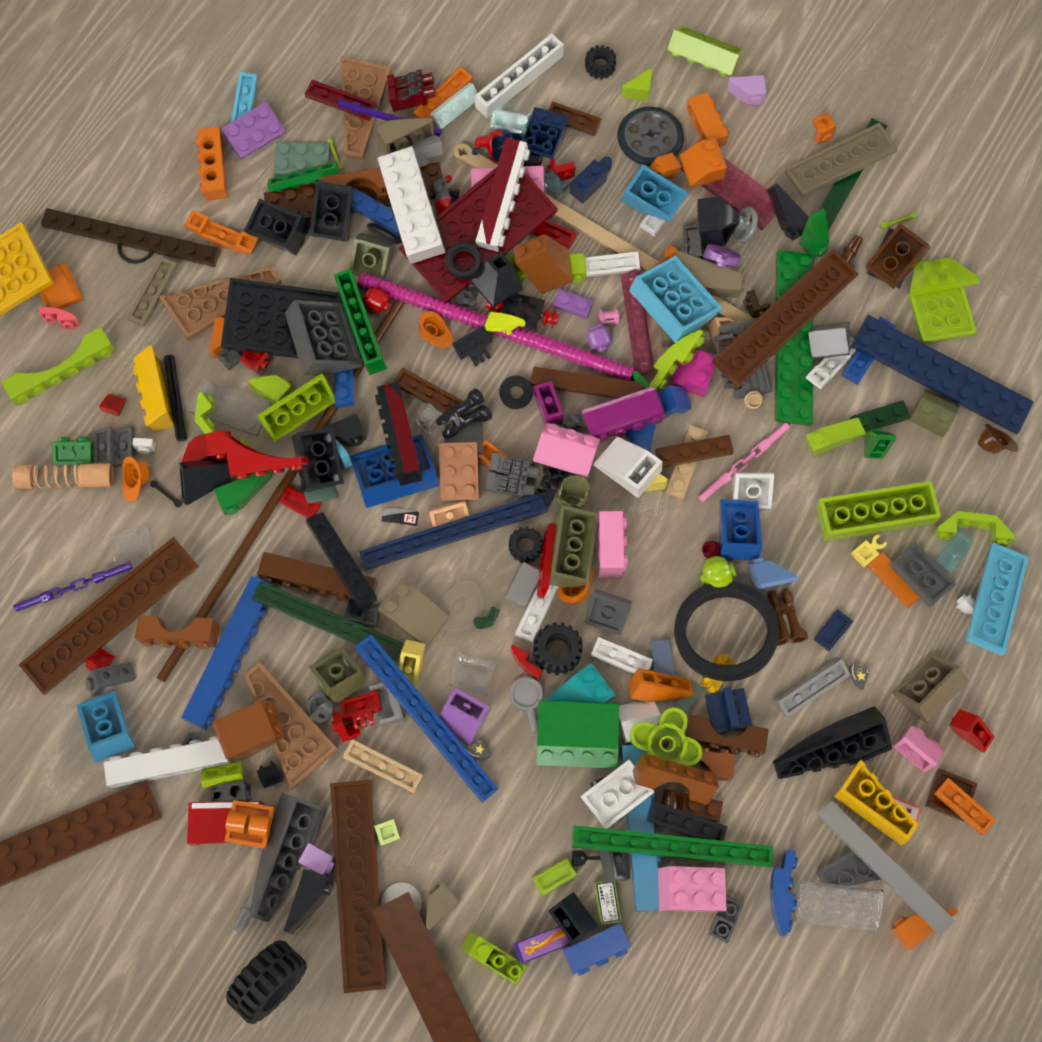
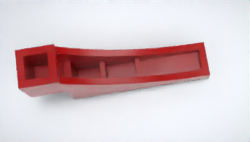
[205,431,309,479]

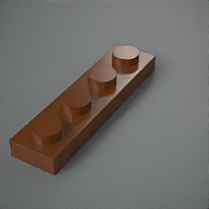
[393,368,463,416]
[655,435,734,468]

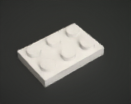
[581,760,654,829]

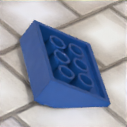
[350,434,439,508]

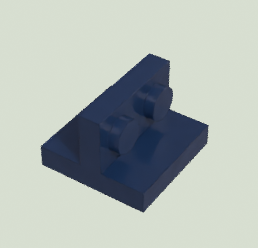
[704,687,752,734]

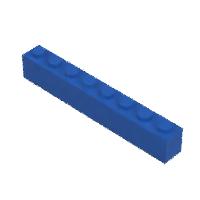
[181,575,274,730]

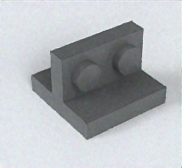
[584,589,632,635]

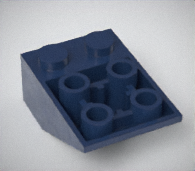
[522,107,568,159]

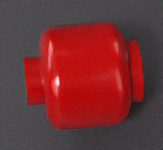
[363,287,391,314]

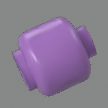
[586,324,613,353]

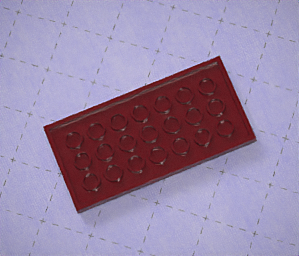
[399,167,558,303]

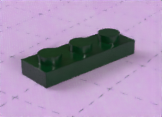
[850,400,910,432]

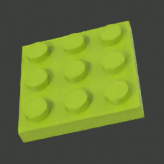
[908,287,977,344]

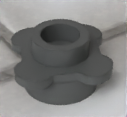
[458,289,477,307]

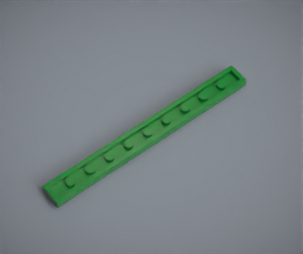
[571,825,773,868]

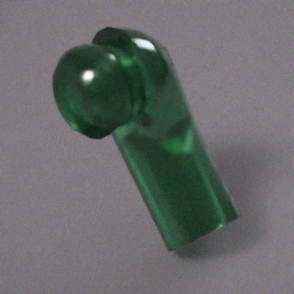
[473,607,500,629]

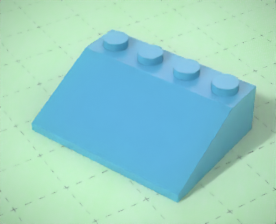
[629,256,723,343]

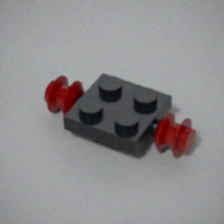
[486,293,560,329]

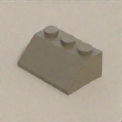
[892,653,968,723]

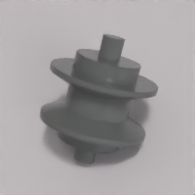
[562,414,583,432]

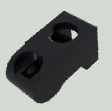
[211,781,251,802]

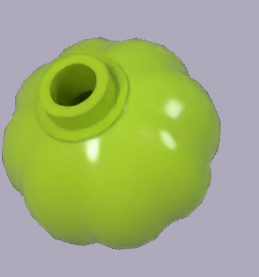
[699,556,737,587]

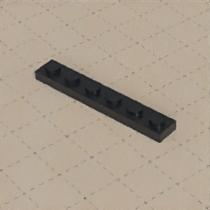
[306,512,377,608]

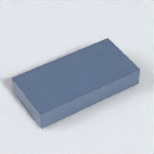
[650,639,675,676]

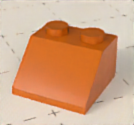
[679,137,727,188]

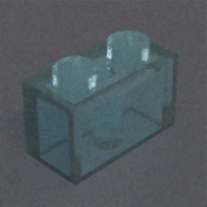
[490,108,531,134]

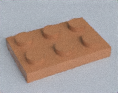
[439,442,479,500]

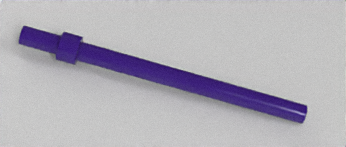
[337,99,442,136]

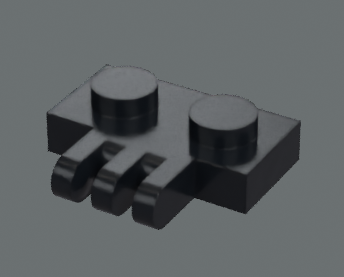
[452,325,493,367]

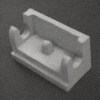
[503,562,539,607]

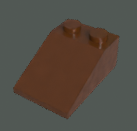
[865,223,931,289]

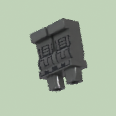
[485,453,539,498]

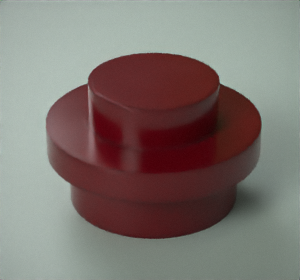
[702,541,721,559]

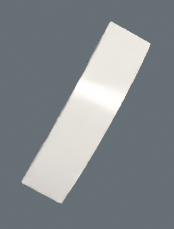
[806,336,857,389]

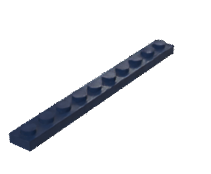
[359,494,548,571]

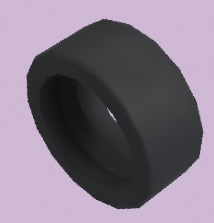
[446,243,482,280]

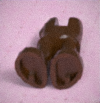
[767,588,808,646]

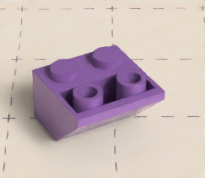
[439,688,490,745]

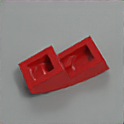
[510,644,542,681]

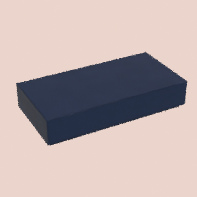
[814,610,854,652]

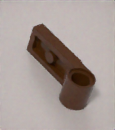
[661,789,723,822]

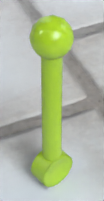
[327,138,344,171]
[880,212,916,229]

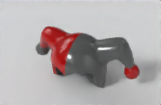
[431,175,460,216]

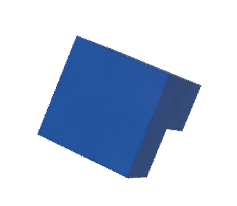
[658,385,691,417]

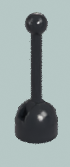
[572,850,601,867]

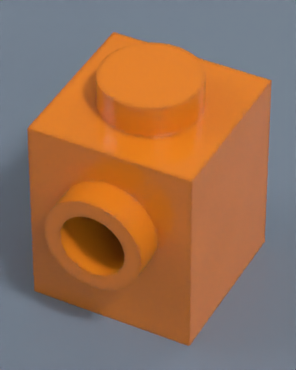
[649,153,682,180]

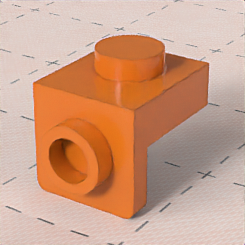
[812,113,836,145]

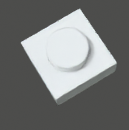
[133,438,156,454]

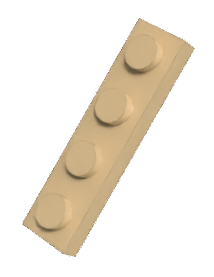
[665,425,708,500]
[343,739,423,794]

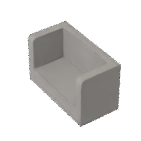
[370,682,404,728]

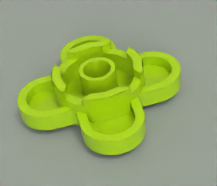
[629,707,702,766]

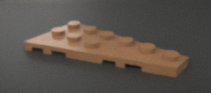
[158,267,282,341]
[245,662,338,790]

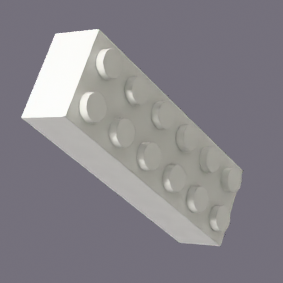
[377,146,446,264]

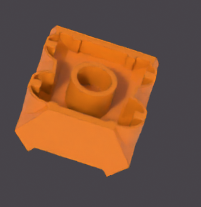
[39,263,83,310]

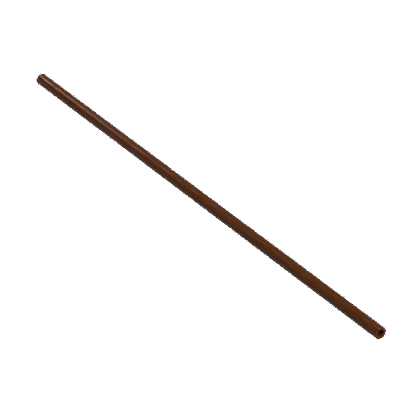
[156,300,403,683]

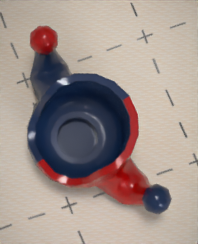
[472,129,522,162]

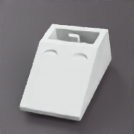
[593,437,662,498]

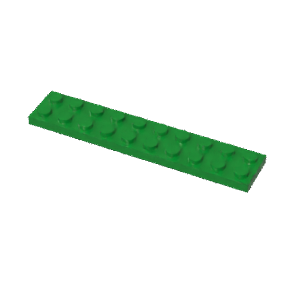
[775,250,813,426]

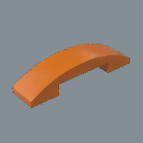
[184,210,259,255]

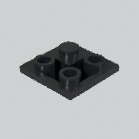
[471,252,522,307]

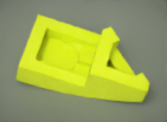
[485,312,526,335]

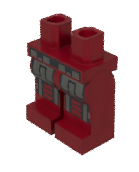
[387,69,436,112]

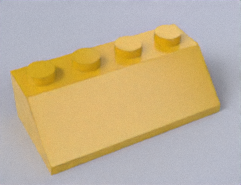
[132,345,174,432]

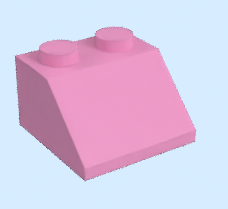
[893,725,944,773]

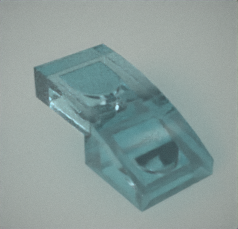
[936,531,974,573]

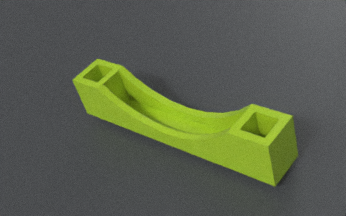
[1,327,115,406]

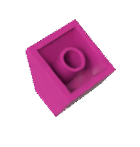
[669,350,716,397]

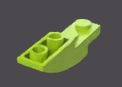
[649,330,705,392]

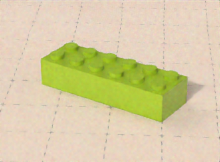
[815,481,941,542]

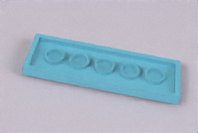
[965,542,1029,656]

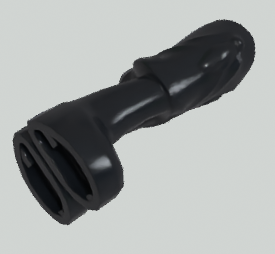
[435,388,492,438]

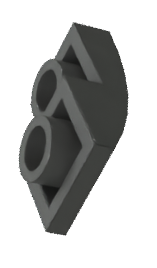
[709,895,744,943]

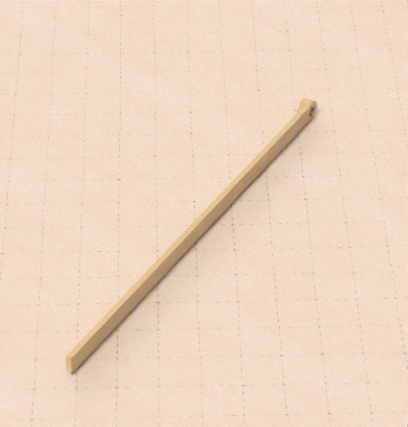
[454,144,756,323]

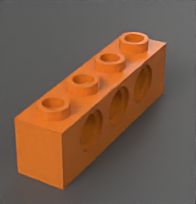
[195,127,228,201]

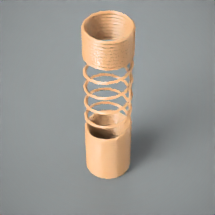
[12,463,114,490]

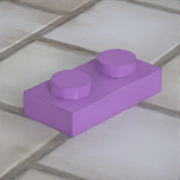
[553,289,593,319]

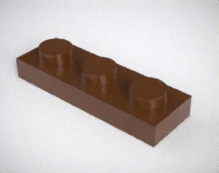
[548,101,601,136]

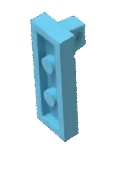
[231,72,258,122]

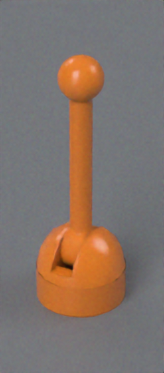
[653,245,678,268]

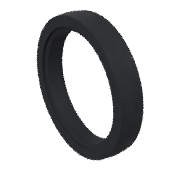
[674,582,779,681]

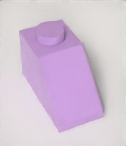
[727,75,767,105]
[298,843,335,875]

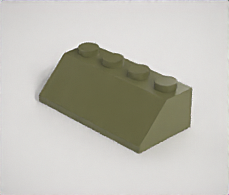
[549,505,598,588]

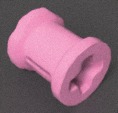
[598,308,619,326]

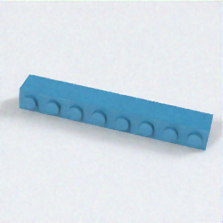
[621,745,661,912]

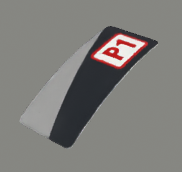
[381,507,419,526]

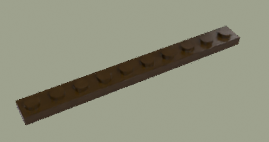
[41,208,220,267]

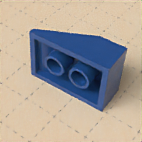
[719,499,762,561]

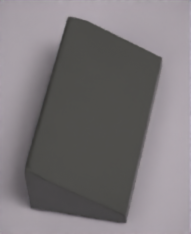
[599,850,630,883]

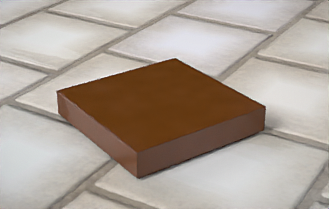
[925,768,977,822]

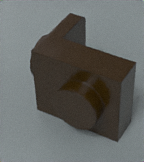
[743,290,771,318]

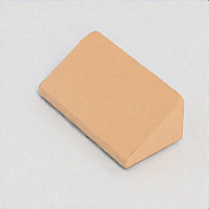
[428,500,469,527]

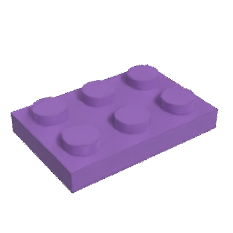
[221,102,286,160]

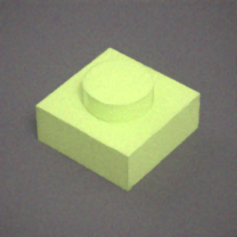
[374,819,400,846]

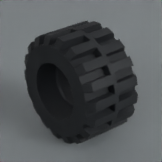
[533,622,583,676]

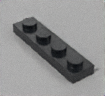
[646,801,728,841]

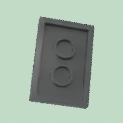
[889,542,956,608]

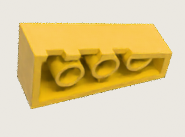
[834,760,919,846]

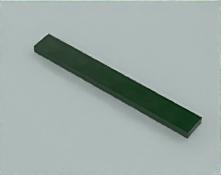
[819,118,888,231]
[252,581,404,662]

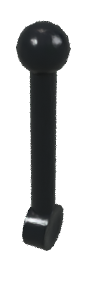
[150,480,182,508]

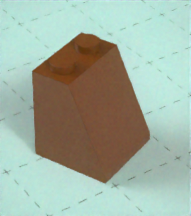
[514,234,573,294]
[211,701,285,759]

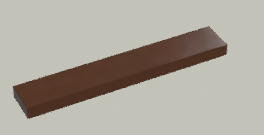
[530,366,643,399]

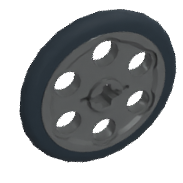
[617,107,684,166]

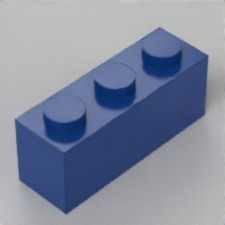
[563,923,631,976]

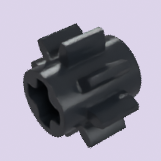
[543,466,565,486]

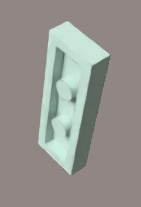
[430,83,477,129]

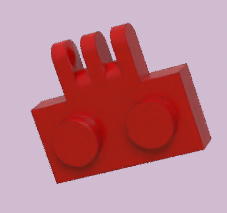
[340,690,383,730]

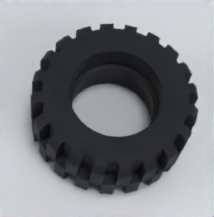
[226,940,307,1024]

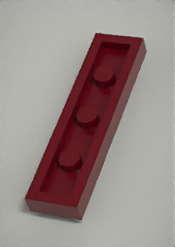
[305,80,377,121]

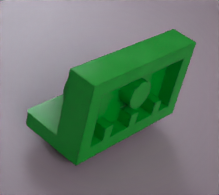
[52,437,93,465]

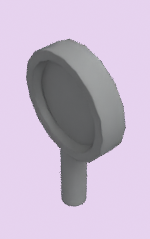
[510,677,543,733]

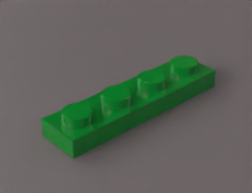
[267,161,339,192]

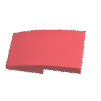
[39,307,80,329]

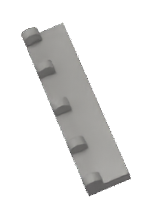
[773,657,850,718]

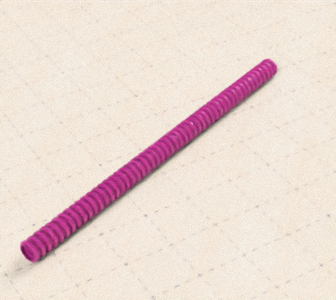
[358,272,635,381]

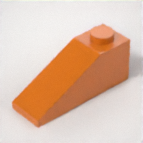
[628,668,694,702]
[891,908,959,950]

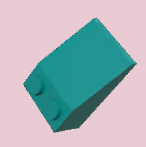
[545,663,615,703]

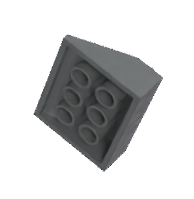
[285,300,363,376]

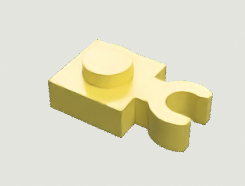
[851,534,887,568]

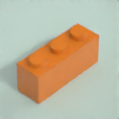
[686,92,729,147]

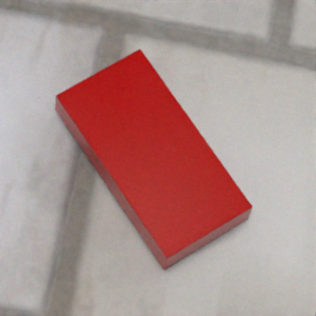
[279,486,322,518]

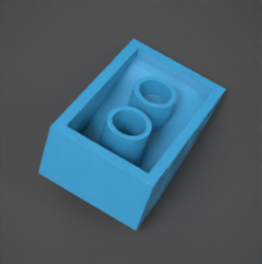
[621,164,688,222]
[77,690,134,762]

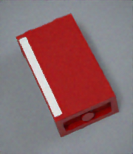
[187,801,265,846]

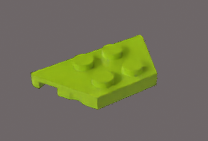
[909,257,979,296]

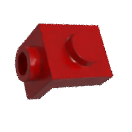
[547,158,576,182]
[240,352,270,374]
[331,710,361,742]

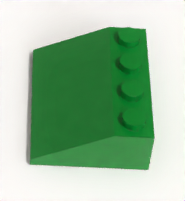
[536,700,619,768]

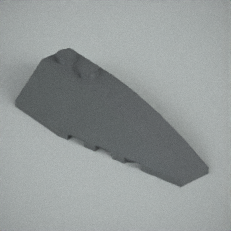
[250,793,326,922]

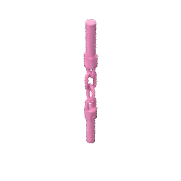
[698,423,790,502]

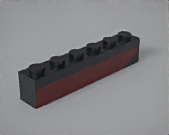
[375,381,423,486]

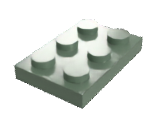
[273,142,330,177]

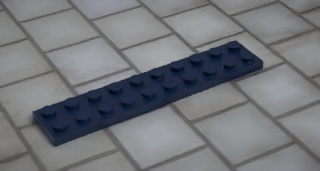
[851,315,1034,435]

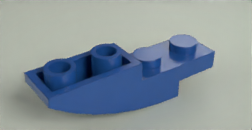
[770,849,798,936]

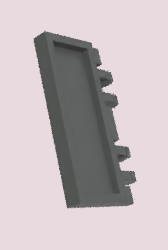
[713,320,771,399]

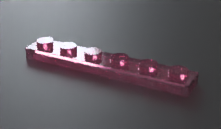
[621,269,655,376]

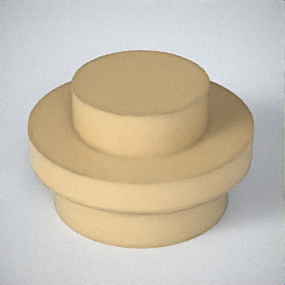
[744,390,763,409]

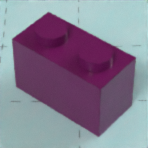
[533,381,564,425]

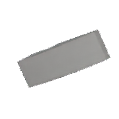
[409,135,443,167]

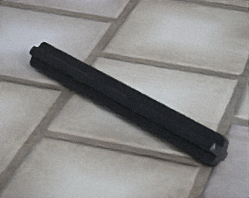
[164,354,187,442]

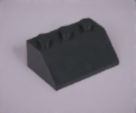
[292,427,344,492]

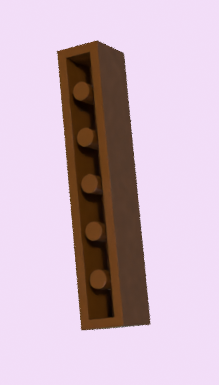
[257,552,378,605]

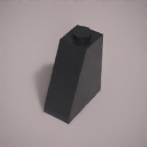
[179,458,230,505]

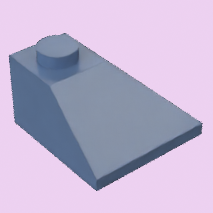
[747,557,799,589]

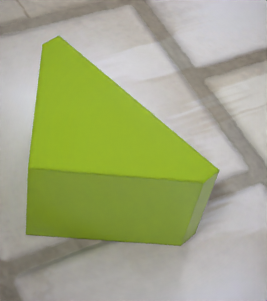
[621,68,653,101]

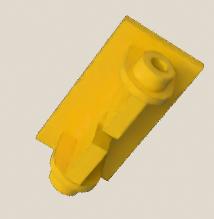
[699,654,734,694]

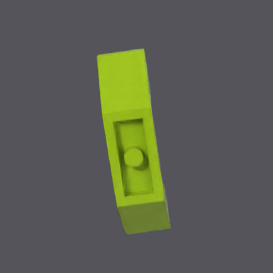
[194,392,250,447]
[933,511,1015,547]

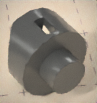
[306,693,335,723]

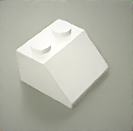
[619,700,661,745]

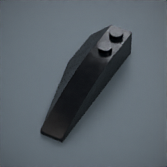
[773,706,892,779]

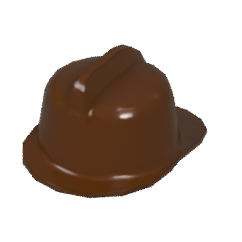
[977,424,1019,454]

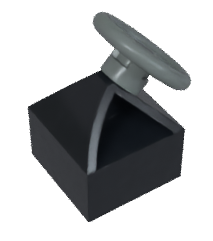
[697,196,758,248]

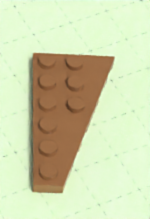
[341,56,391,160]

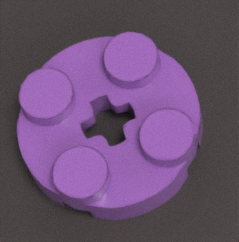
[703,244,741,268]

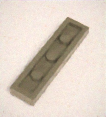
[127,257,178,327]

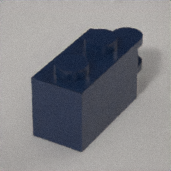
[570,156,612,204]

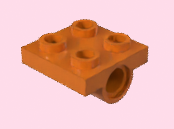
[224,800,275,849]

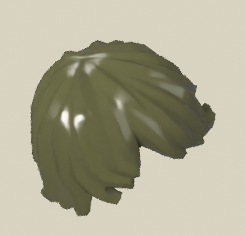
[555,474,591,509]

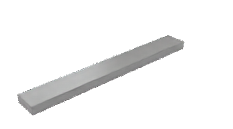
[817,800,955,936]

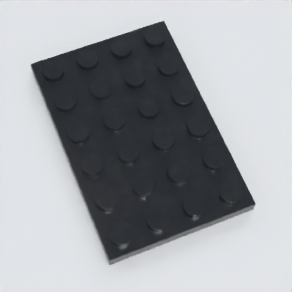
[221,278,341,359]

